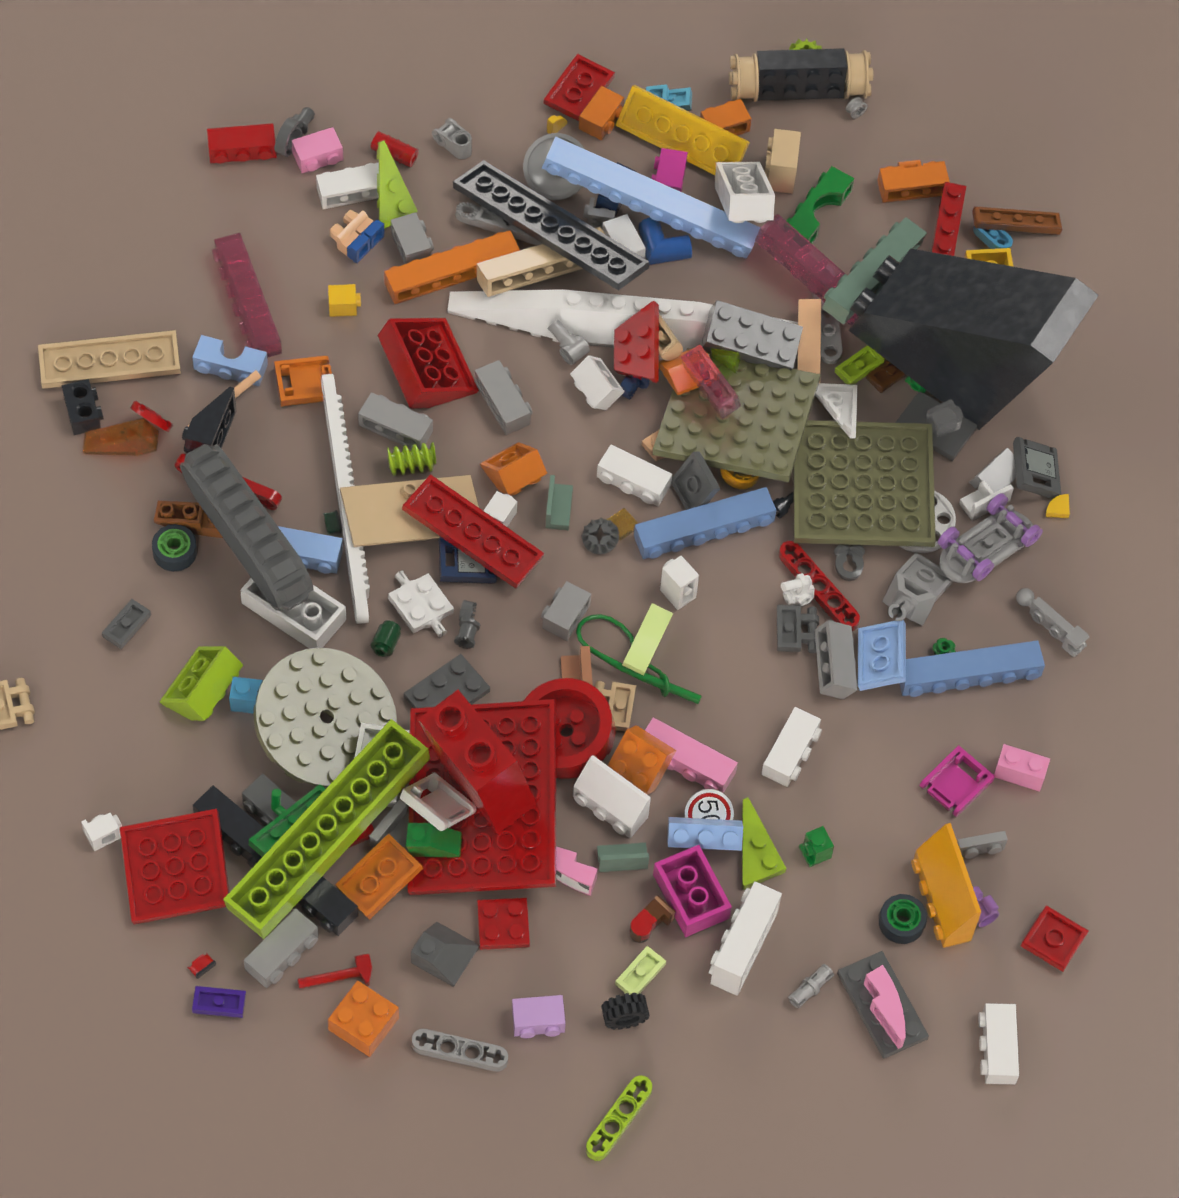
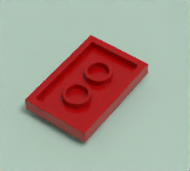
[544,54,615,121]

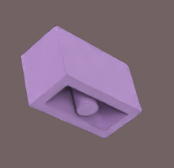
[512,995,565,1039]

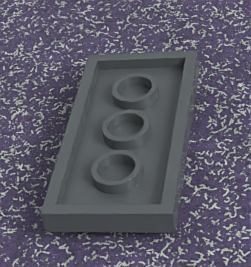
[837,951,929,1059]

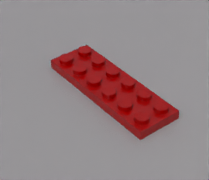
[402,474,544,589]

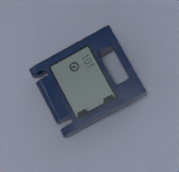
[439,537,497,584]

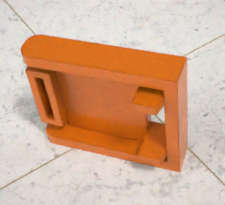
[274,356,332,407]

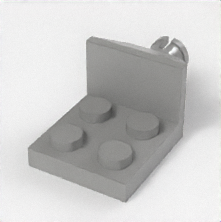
[882,553,953,626]

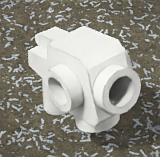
[781,573,815,607]

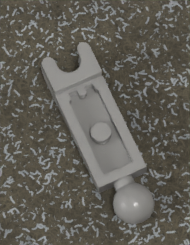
[1016,588,1090,657]

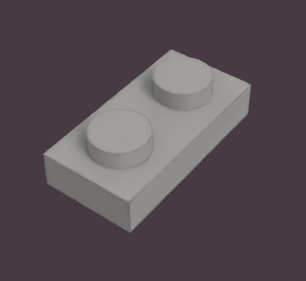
[957,831,1008,859]

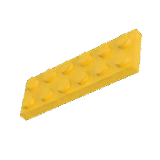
[615,85,750,175]

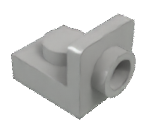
[583,197,615,229]

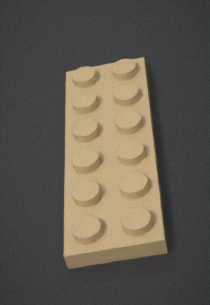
[38,330,181,389]

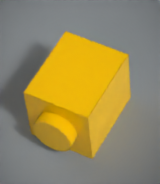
[328,284,361,317]

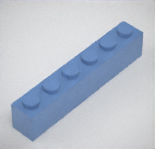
[634,487,776,559]
[899,640,1045,697]

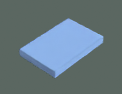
[858,620,906,691]

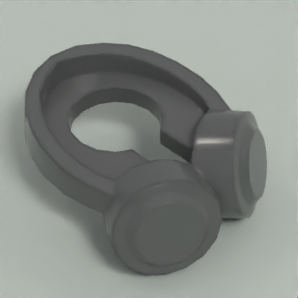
[834,544,865,581]

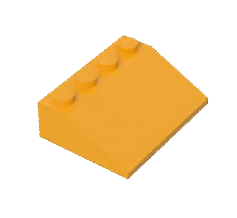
[911,823,981,948]

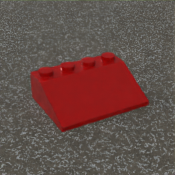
[377,318,479,409]

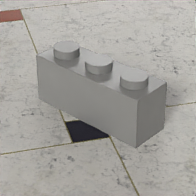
[475,360,533,435]
[358,392,433,450]
[815,620,857,699]
[244,908,318,988]

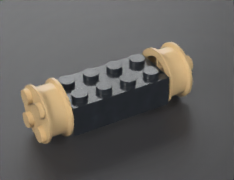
[729,48,873,102]

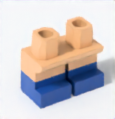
[330,209,384,263]

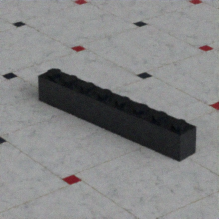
[193,785,359,936]

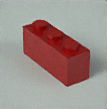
[207,123,277,164]

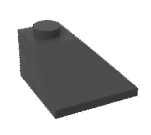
[411,922,480,987]

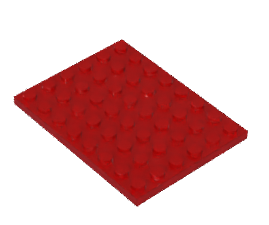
[408,699,556,895]

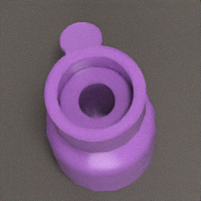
[973,886,1000,927]

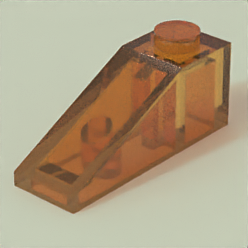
[83,418,159,456]

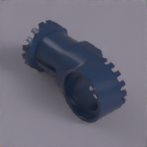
[620,369,660,400]

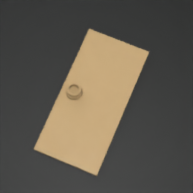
[340,475,479,547]

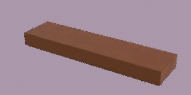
[972,206,1062,235]

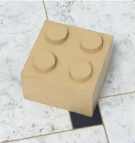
[764,129,801,194]

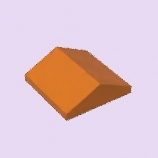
[659,346,719,395]

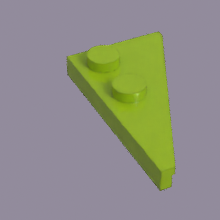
[377,141,418,229]
[742,797,787,890]

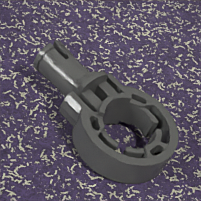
[275,107,315,157]

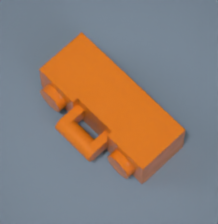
[877,160,950,203]

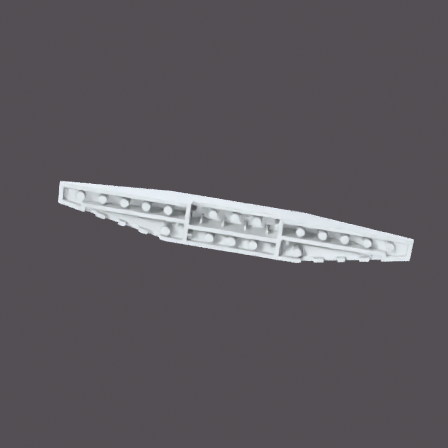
[448,289,798,352]

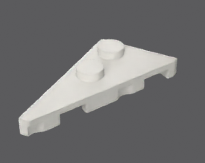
[815,383,857,438]

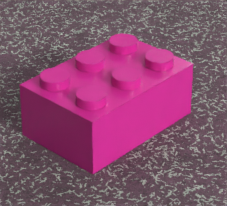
[653,845,732,937]

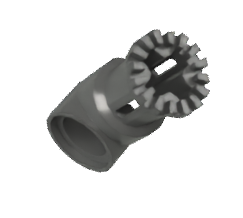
[454,600,481,649]

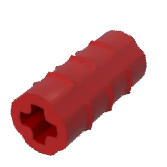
[371,131,419,167]

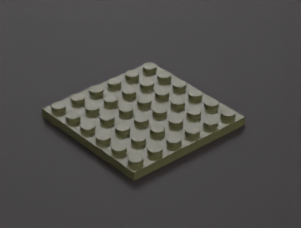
[653,348,820,483]
[793,420,936,547]

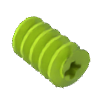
[387,442,436,476]

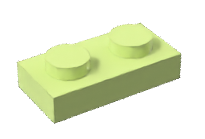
[615,946,666,995]

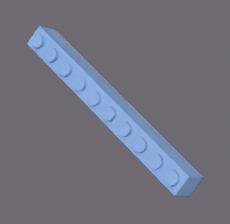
[542,136,761,259]

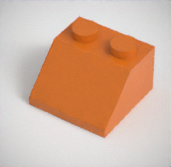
[480,442,548,496]

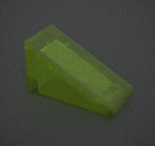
[711,348,741,374]

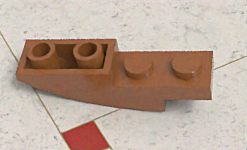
[154,500,223,538]

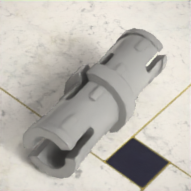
[788,964,834,1009]

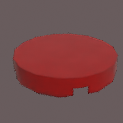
[130,401,173,432]

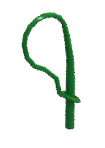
[576,614,702,704]

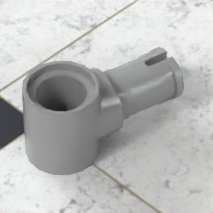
[547,320,590,365]

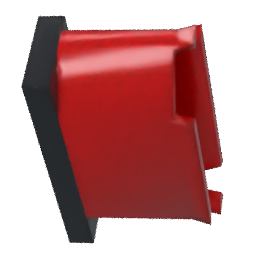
[187,953,216,979]

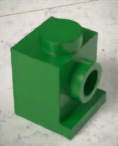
[799,826,834,867]

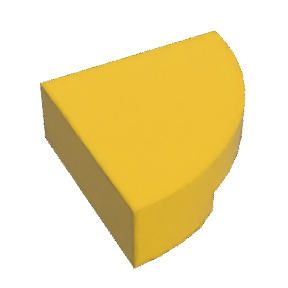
[547,115,567,134]
[1045,494,1070,518]

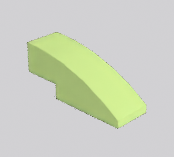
[622,603,673,676]

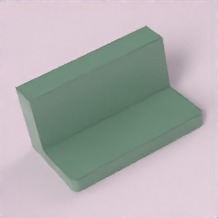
[545,475,573,530]
[597,843,649,872]

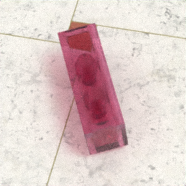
[681,344,741,419]

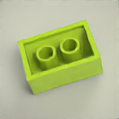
[159,646,243,721]

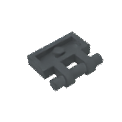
[776,605,819,653]

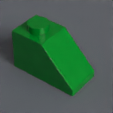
[406,823,462,857]

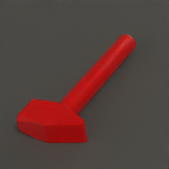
[297,954,373,989]

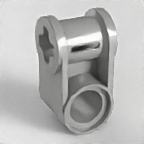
[432,118,472,159]

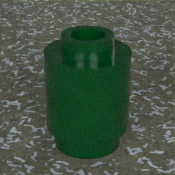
[371,620,401,657]

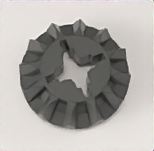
[581,517,619,554]

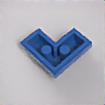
[638,217,692,265]

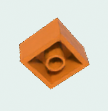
[607,725,677,795]
[328,980,399,1057]

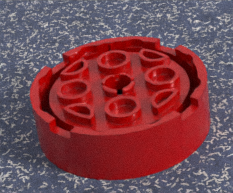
[523,678,616,779]

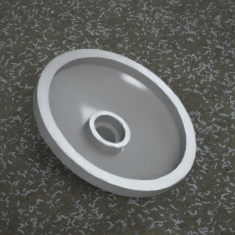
[523,133,585,200]

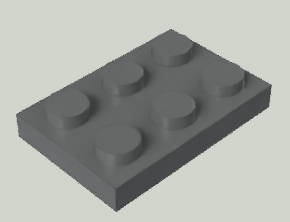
[404,654,490,708]

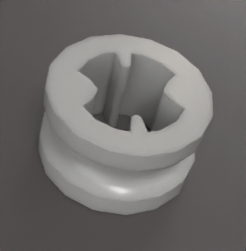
[845,97,868,119]

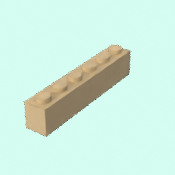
[477,227,605,297]

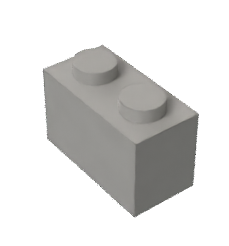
[391,212,434,264]
[541,581,591,641]

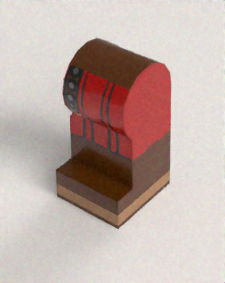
[630,895,676,943]

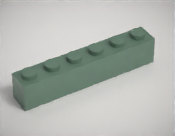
[822,217,927,325]

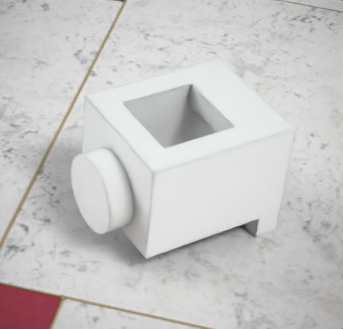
[81,813,122,851]

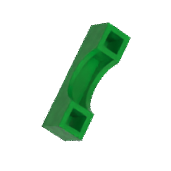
[783,166,854,252]

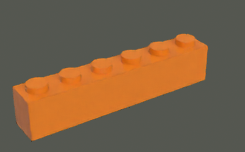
[384,230,520,305]

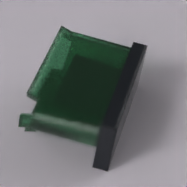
[323,510,342,534]

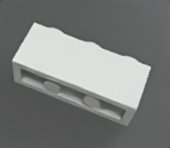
[316,163,379,209]
[597,445,672,506]
[761,707,822,787]
[978,1003,1019,1085]

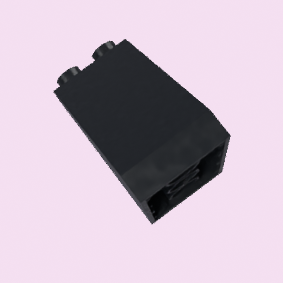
[848,248,1099,430]

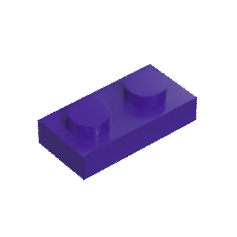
[192,986,246,1018]

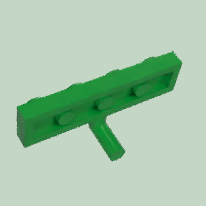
[248,784,325,857]

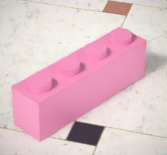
[645,717,738,793]

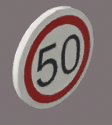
[685,789,734,820]

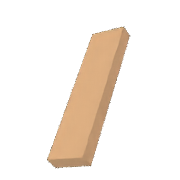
[797,299,822,383]

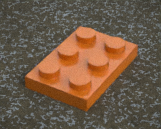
[335,833,423,920]

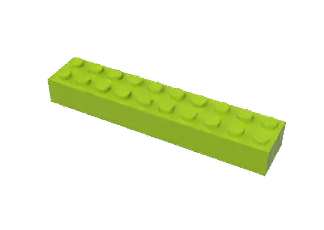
[224,719,430,939]

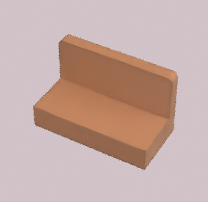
[561,646,593,685]

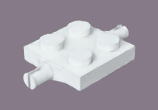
[388,571,454,637]

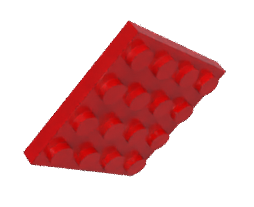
[120,809,230,924]

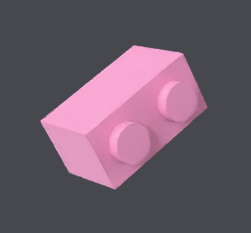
[292,127,343,173]
[994,744,1050,792]

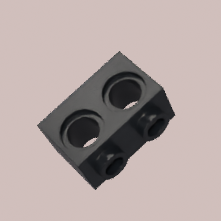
[62,379,104,435]

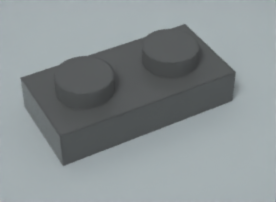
[102,599,151,649]

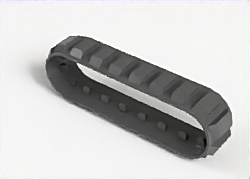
[180,444,314,611]

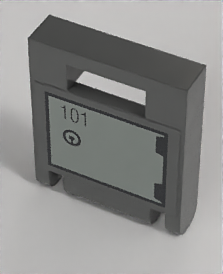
[1013,437,1061,499]

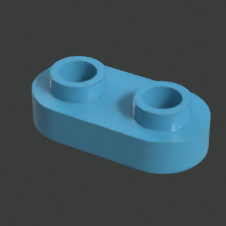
[973,225,1013,249]

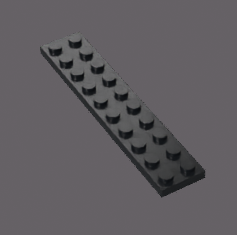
[453,160,649,291]

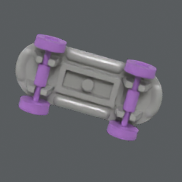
[938,493,1043,583]

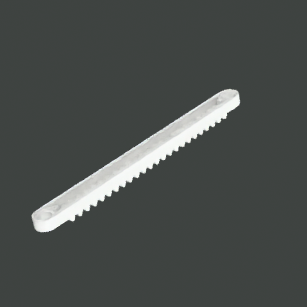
[321,374,370,624]

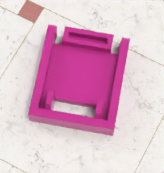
[920,745,995,817]

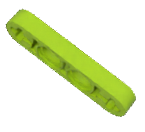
[586,1075,652,1161]

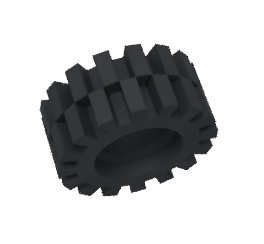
[601,993,650,1030]

